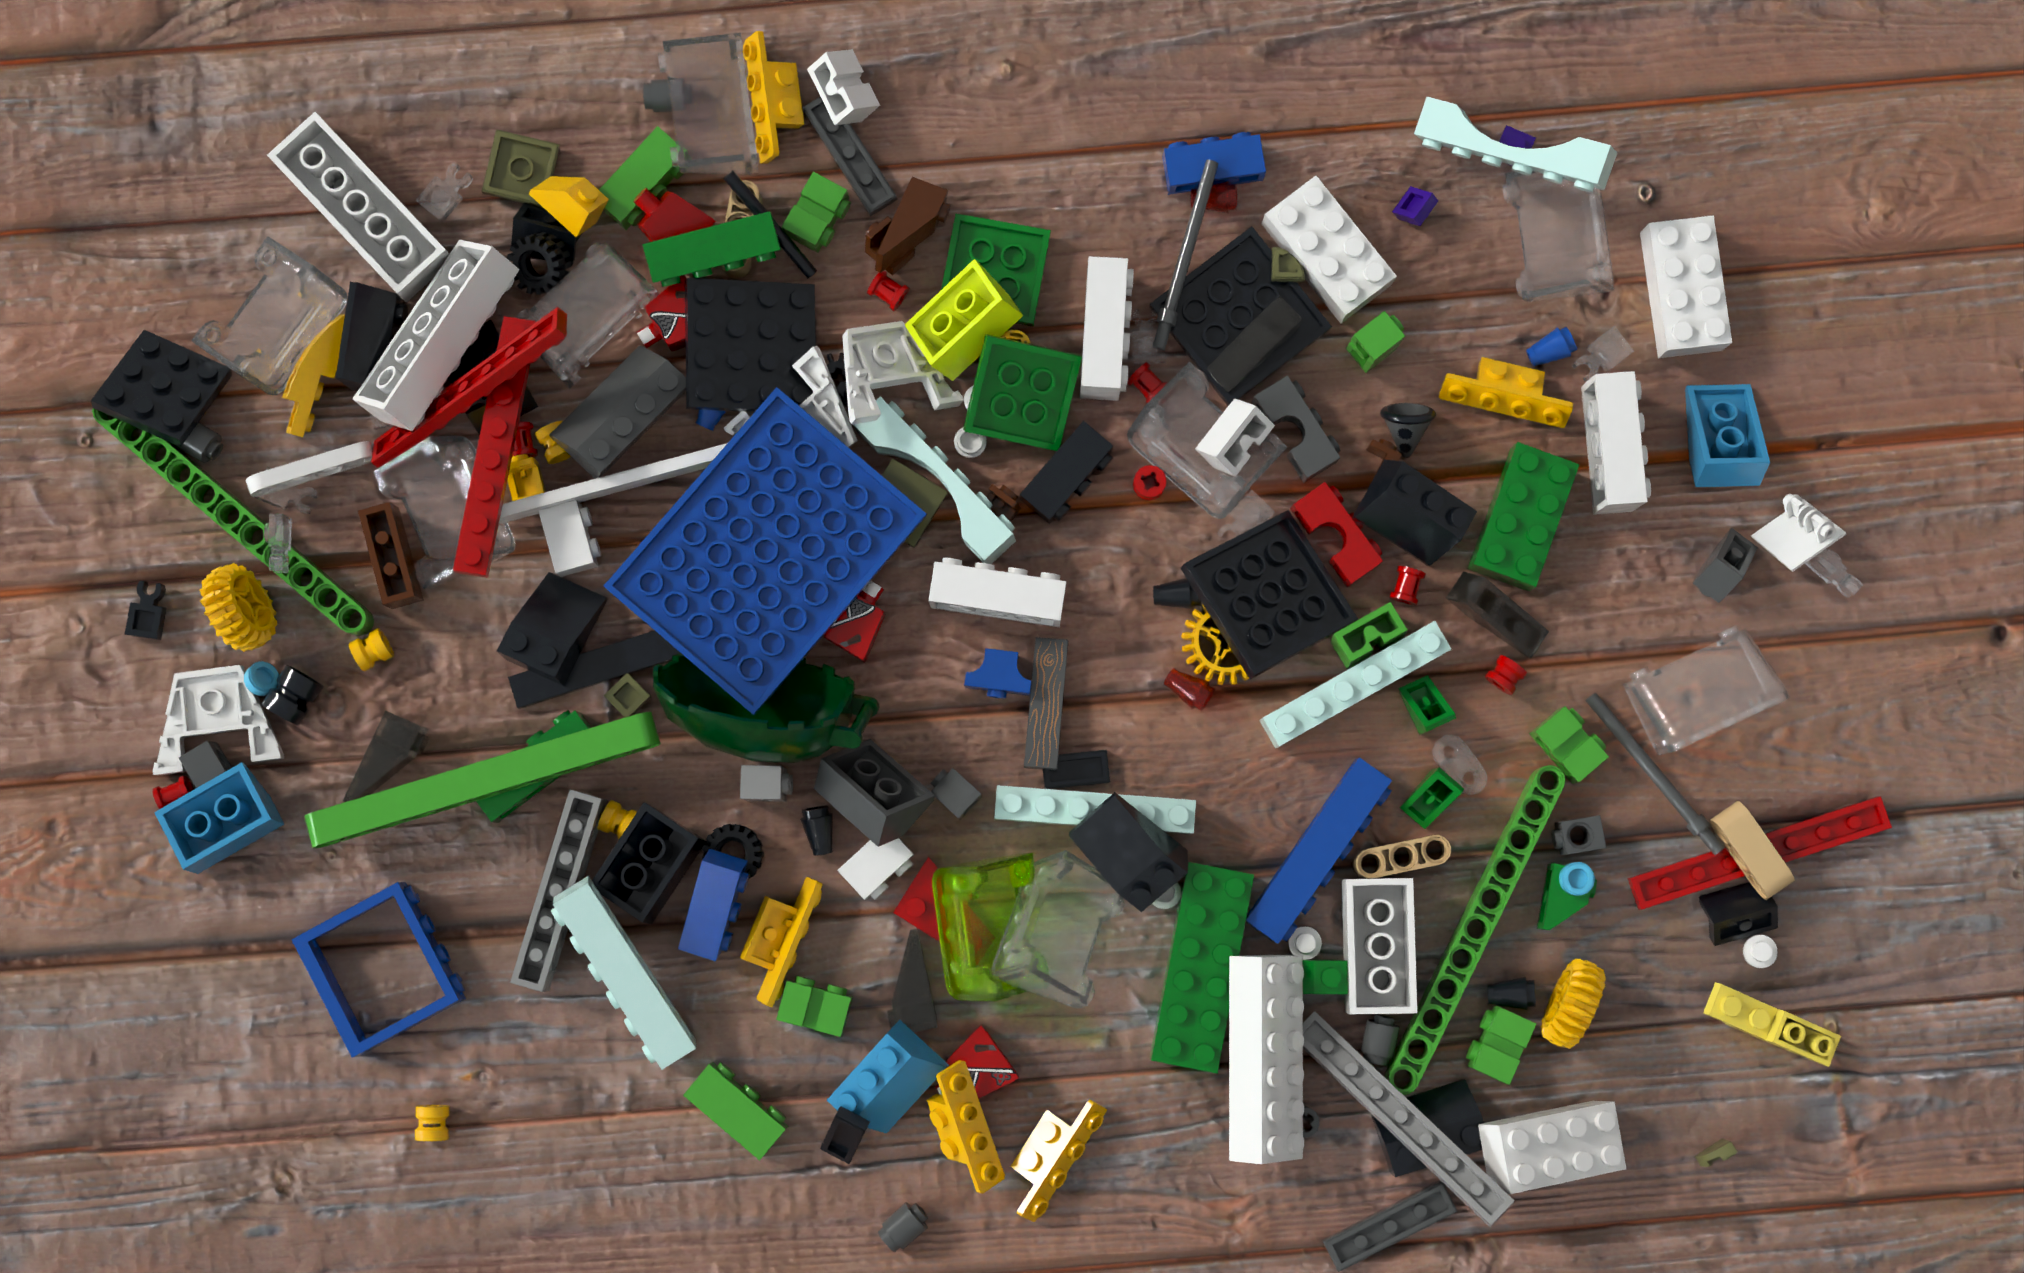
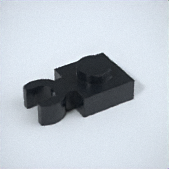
[125,581,167,640]

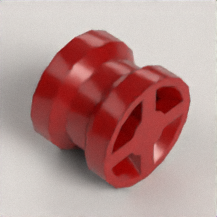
[1133,465,1167,501]
[1485,655,1527,695]

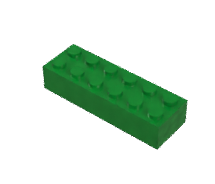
[1150,862,1254,1074]

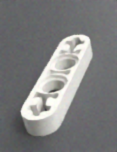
[246,441,373,497]

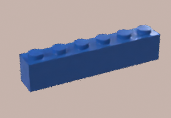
[1246,757,1392,944]

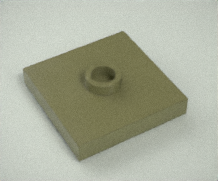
[482,129,560,208]
[882,458,948,548]

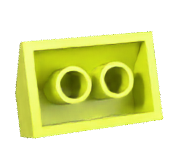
[905,259,1023,381]

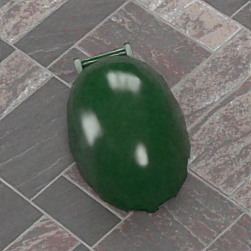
[653,653,880,763]

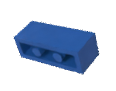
[1162,132,1266,195]
[678,849,750,961]

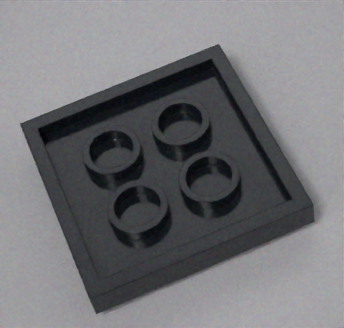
[91,330,232,447]

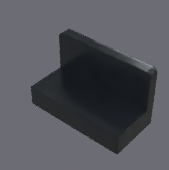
[511,203,582,267]
[1699,882,1778,946]

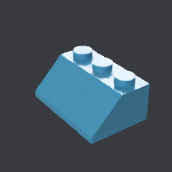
[154,762,284,874]
[827,1020,949,1133]

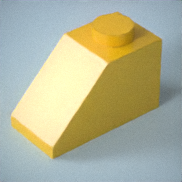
[529,176,609,237]

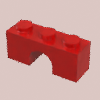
[1290,482,1383,588]

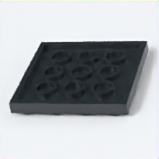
[1149,226,1332,406]
[685,278,816,412]
[1180,510,1358,680]

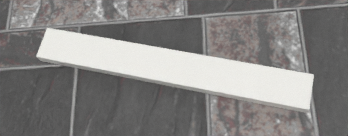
[499,443,727,524]

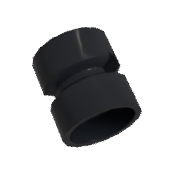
[261,665,324,726]

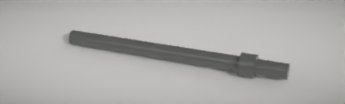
[1152,160,1219,351]
[1585,692,1725,855]

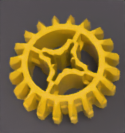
[199,563,278,652]
[1181,604,1249,685]
[1541,958,1606,1049]

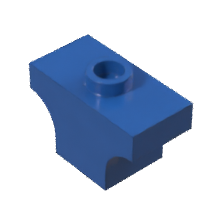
[964,648,1031,699]

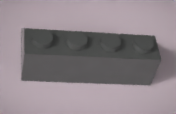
[549,345,686,479]

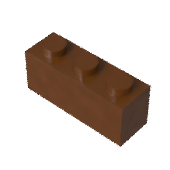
[358,502,424,609]

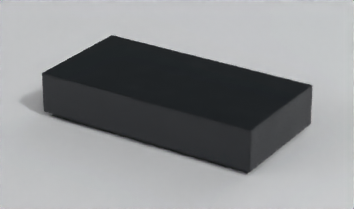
[1043,750,1110,789]
[820,1106,870,1164]

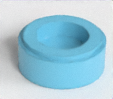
[244,661,279,696]
[1559,862,1595,896]

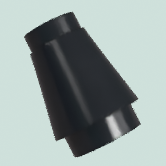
[1153,578,1201,609]
[800,805,833,856]
[1487,977,1536,1010]

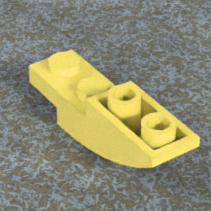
[1703,982,1841,1067]

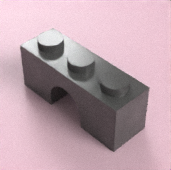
[1252,375,1341,483]

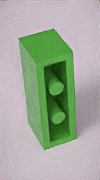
[599,126,690,230]
[683,1062,789,1161]

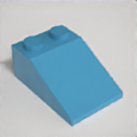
[1685,384,1770,487]

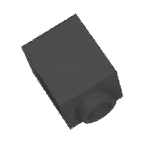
[179,740,232,788]
[1551,815,1606,855]

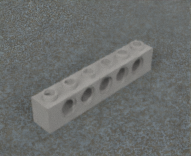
[510,789,608,992]

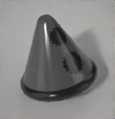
[1380,403,1436,458]

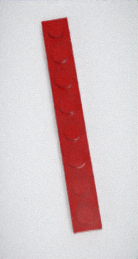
[371,307,568,470]
[453,316,536,578]
[1627,796,1892,910]

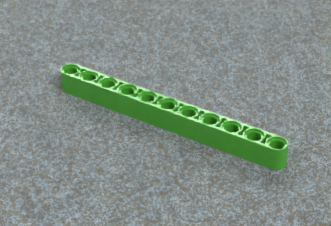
[92,408,374,636]
[304,712,661,849]
[1384,765,1565,1095]

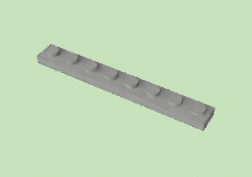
[1303,1011,1515,1228]

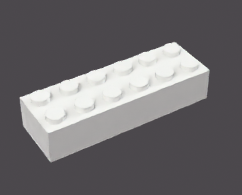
[267,112,449,302]
[352,240,519,431]
[1229,955,1304,1164]

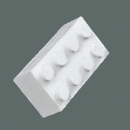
[1262,176,1397,324]
[1640,215,1732,358]
[1080,256,1134,401]
[1581,371,1651,515]
[928,558,1066,628]
[1341,878,1417,1014]
[1478,1101,1626,1194]

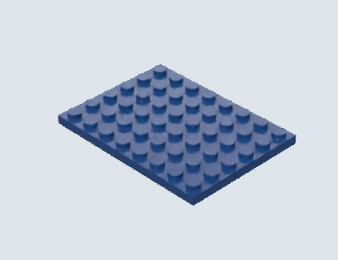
[603,387,927,716]

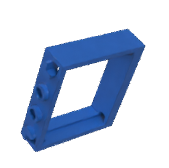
[291,882,466,1058]

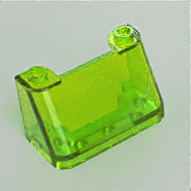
[932,853,1050,1002]

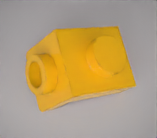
[507,454,546,501]

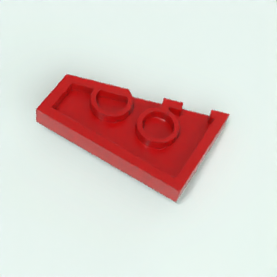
[893,856,995,966]

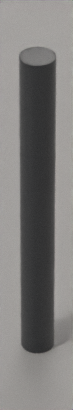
[723,170,817,279]

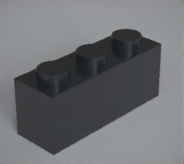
[1020,421,1114,524]

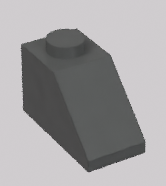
[1693,528,1758,603]
[930,768,982,820]

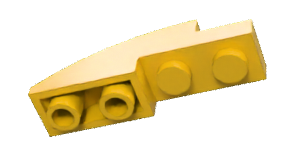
[282,314,345,437]

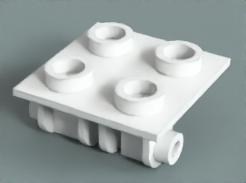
[1751,494,1846,572]

